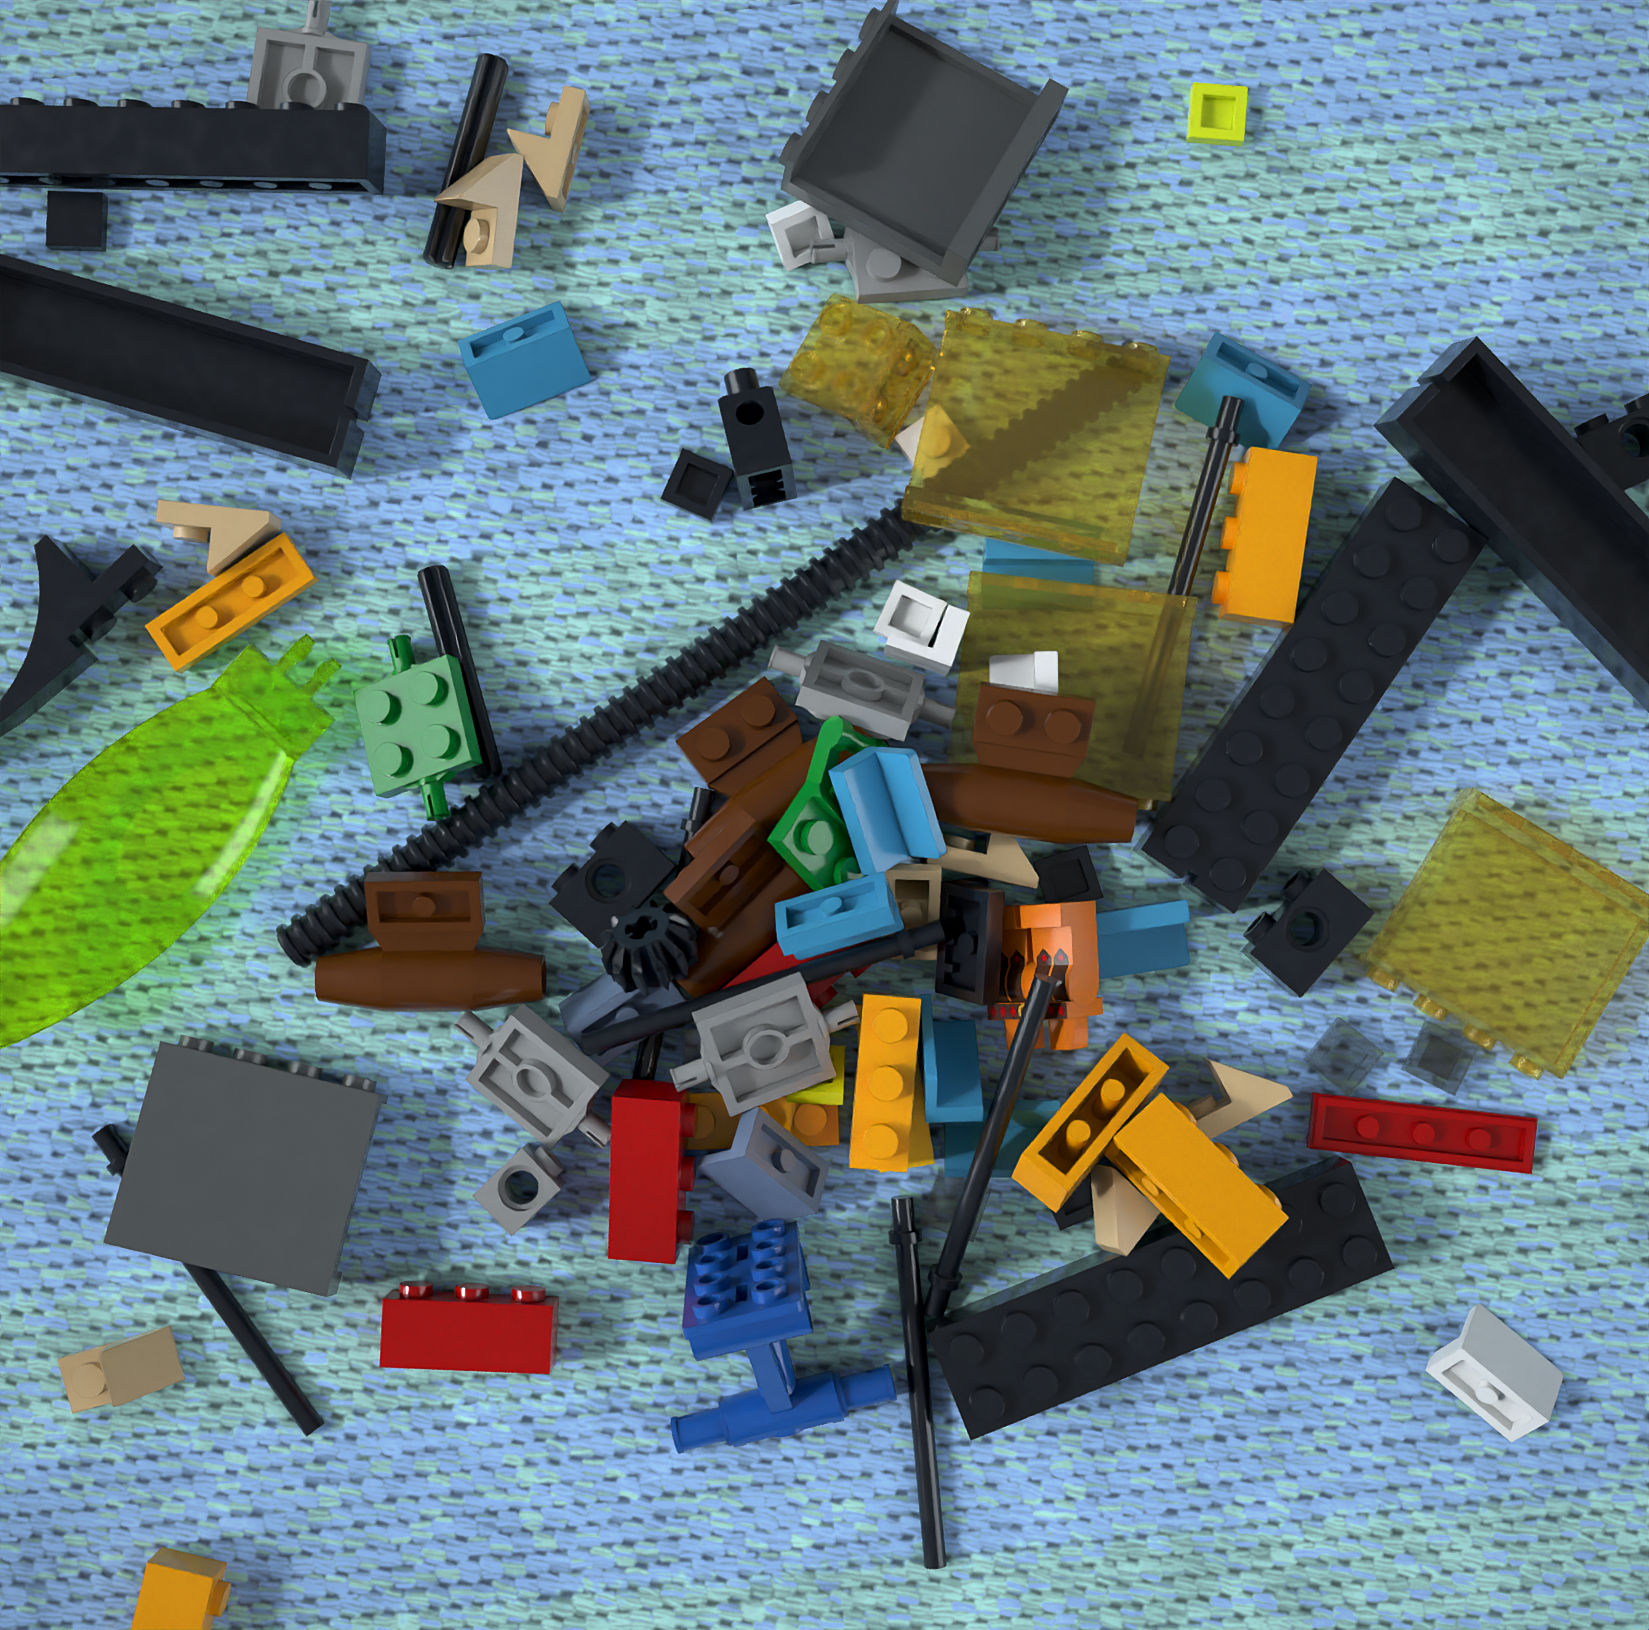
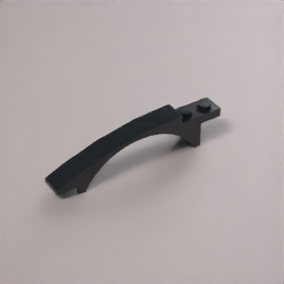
[0,535,163,737]

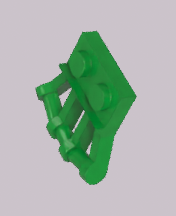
[767,715,889,892]

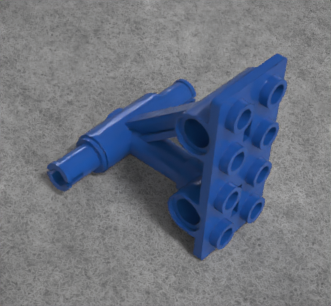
[670,1218,897,1454]

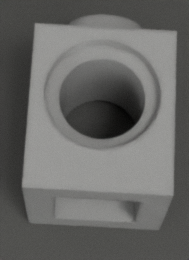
[472,1142,567,1237]

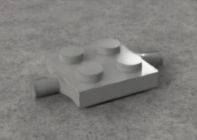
[246,0,371,110]
[810,226,1000,304]
[768,640,957,742]
[669,972,861,1117]
[453,1003,611,1150]

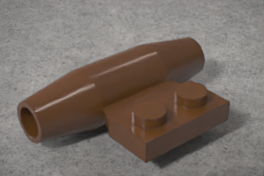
[675,676,890,860]
[920,681,1138,844]
[663,809,814,998]
[315,871,547,1012]

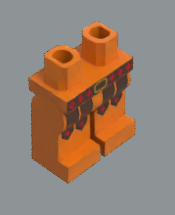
[987,900,1103,1050]

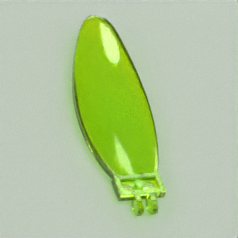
[0,633,342,1049]

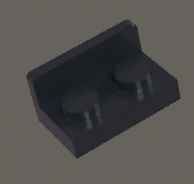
[935,878,1005,1006]

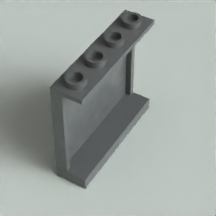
[779,0,1069,287]
[103,1034,388,1297]

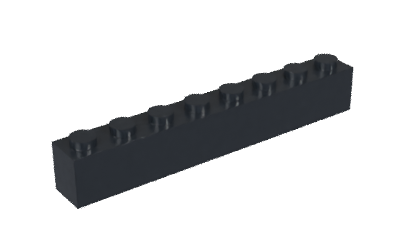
[0,97,387,195]

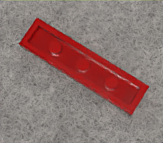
[1307,1092,1538,1174]

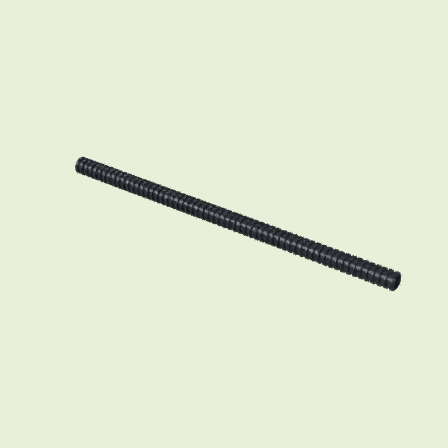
[276,340,1156,968]

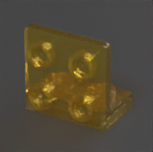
[778,293,943,450]

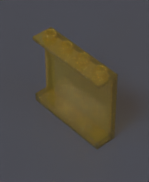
[901,307,1172,567]
[948,571,1198,811]
[1356,787,1649,1081]

